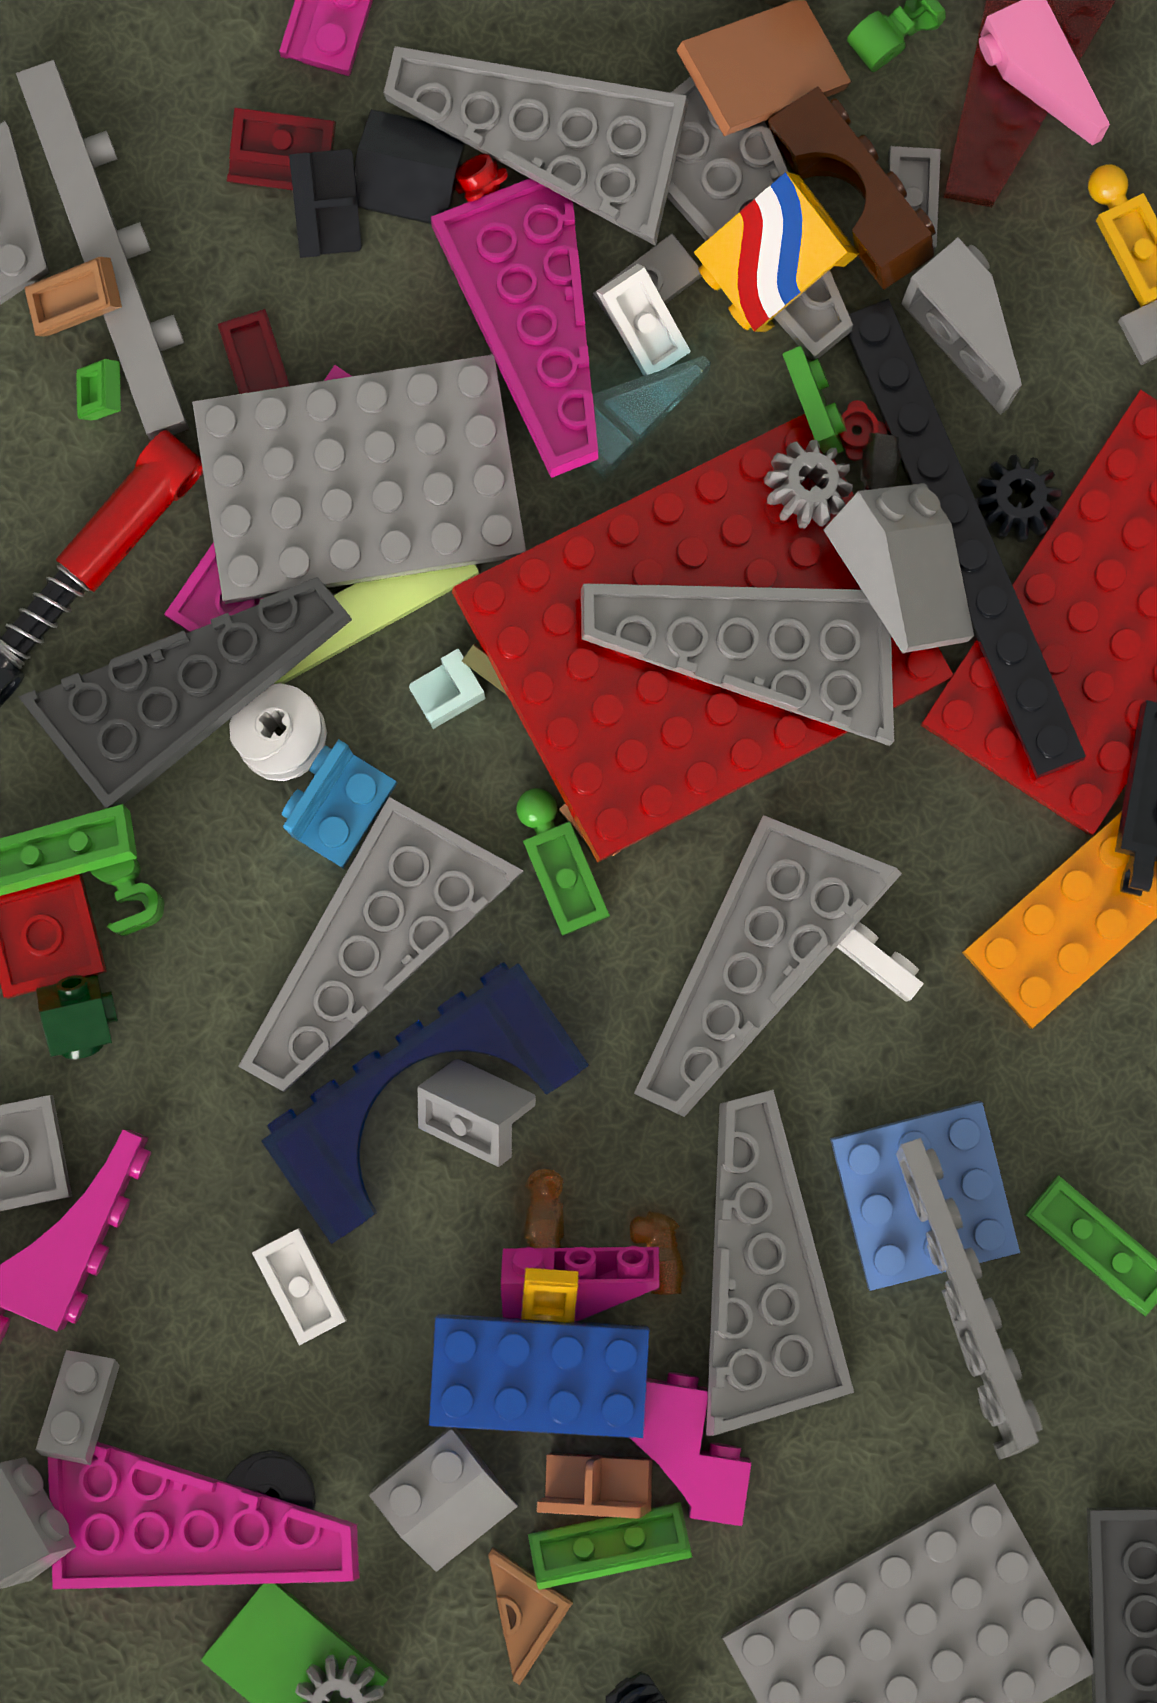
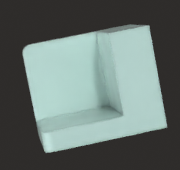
[409,648,486,729]

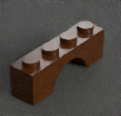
[768,86,936,290]

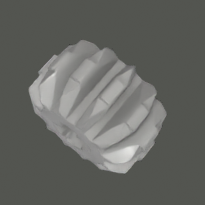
[764,439,853,529]
[295,1655,384,1703]

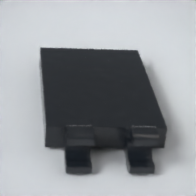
[1115,700,1157,896]

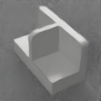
[418,1059,536,1167]

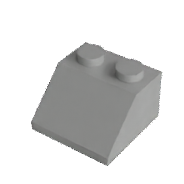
[369,1427,518,1572]
[0,1457,76,1589]

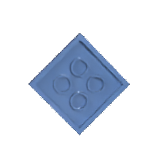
[830,1101,1020,1291]

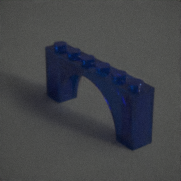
[261,962,589,1244]

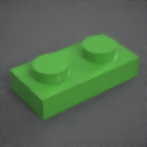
[782,346,846,455]

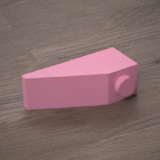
[979,0,1110,145]

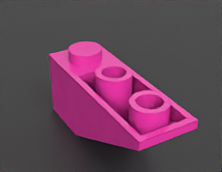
[501,1246,659,1322]

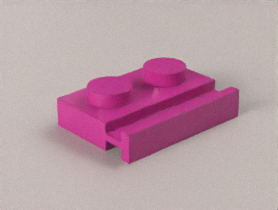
[279,0,373,76]

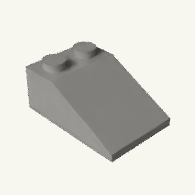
[901,237,1022,415]
[823,483,974,653]

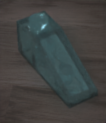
[587,356,711,481]

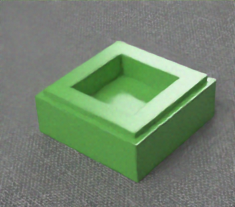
[76,359,121,420]

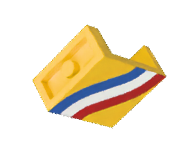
[694,172,859,332]

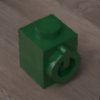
[36,975,118,1059]

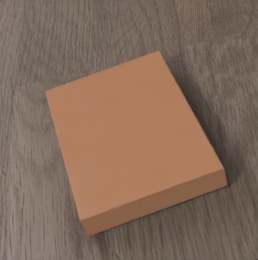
[676,0,851,136]

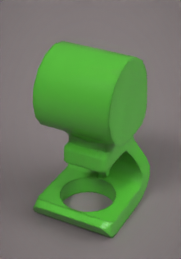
[847,0,946,72]
[90,858,164,936]

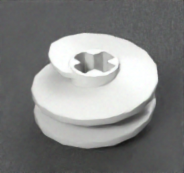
[229,683,327,781]

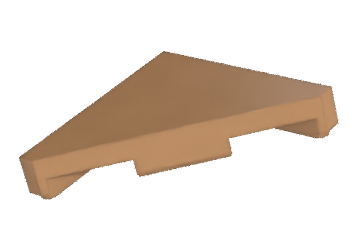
[488,1547,573,1685]

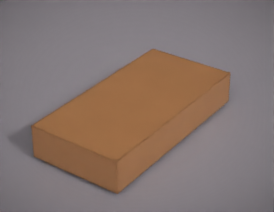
[24,257,122,336]

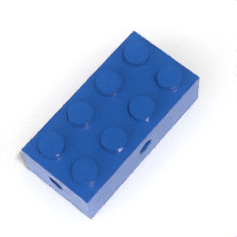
[429,1314,649,1438]

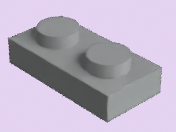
[888,146,941,252]
[36,1350,120,1465]

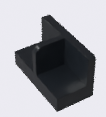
[289,149,362,258]

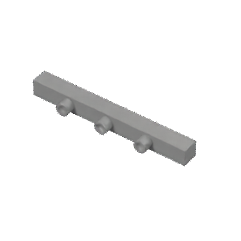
[16,60,189,441]

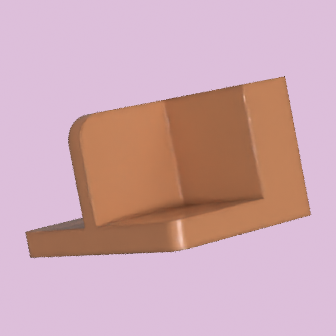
[537,1453,653,1518]

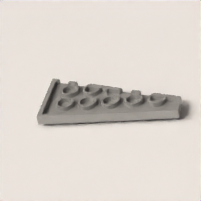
[383,46,688,246]
[667,76,853,360]
[581,584,894,746]
[238,797,524,1092]
[634,815,902,1117]
[706,1090,854,1436]
[896,1138,1042,1460]

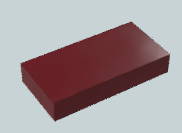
[218,309,290,394]

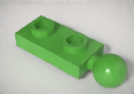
[516,788,610,937]

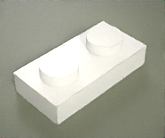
[596,264,691,379]
[837,922,924,1002]
[252,1228,347,1346]

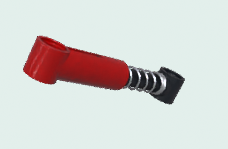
[0,430,203,707]

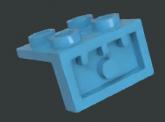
[281,739,398,869]

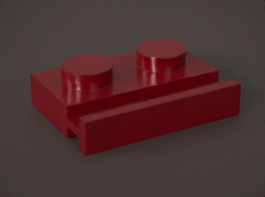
[227,107,336,190]

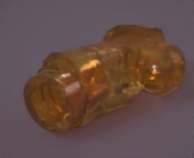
[524,1168,564,1248]
[630,1211,686,1295]

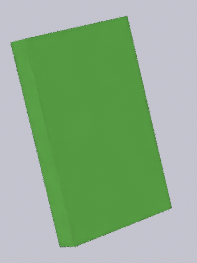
[201,1583,389,1703]

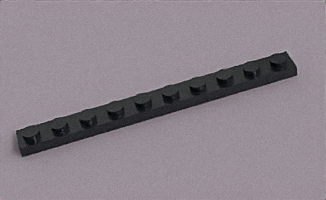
[847,298,1086,779]

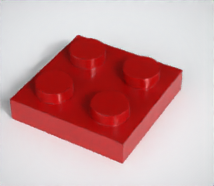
[0,873,107,999]

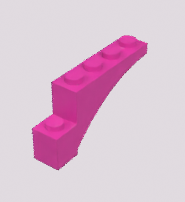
[0,1130,151,1344]
[629,1369,751,1526]

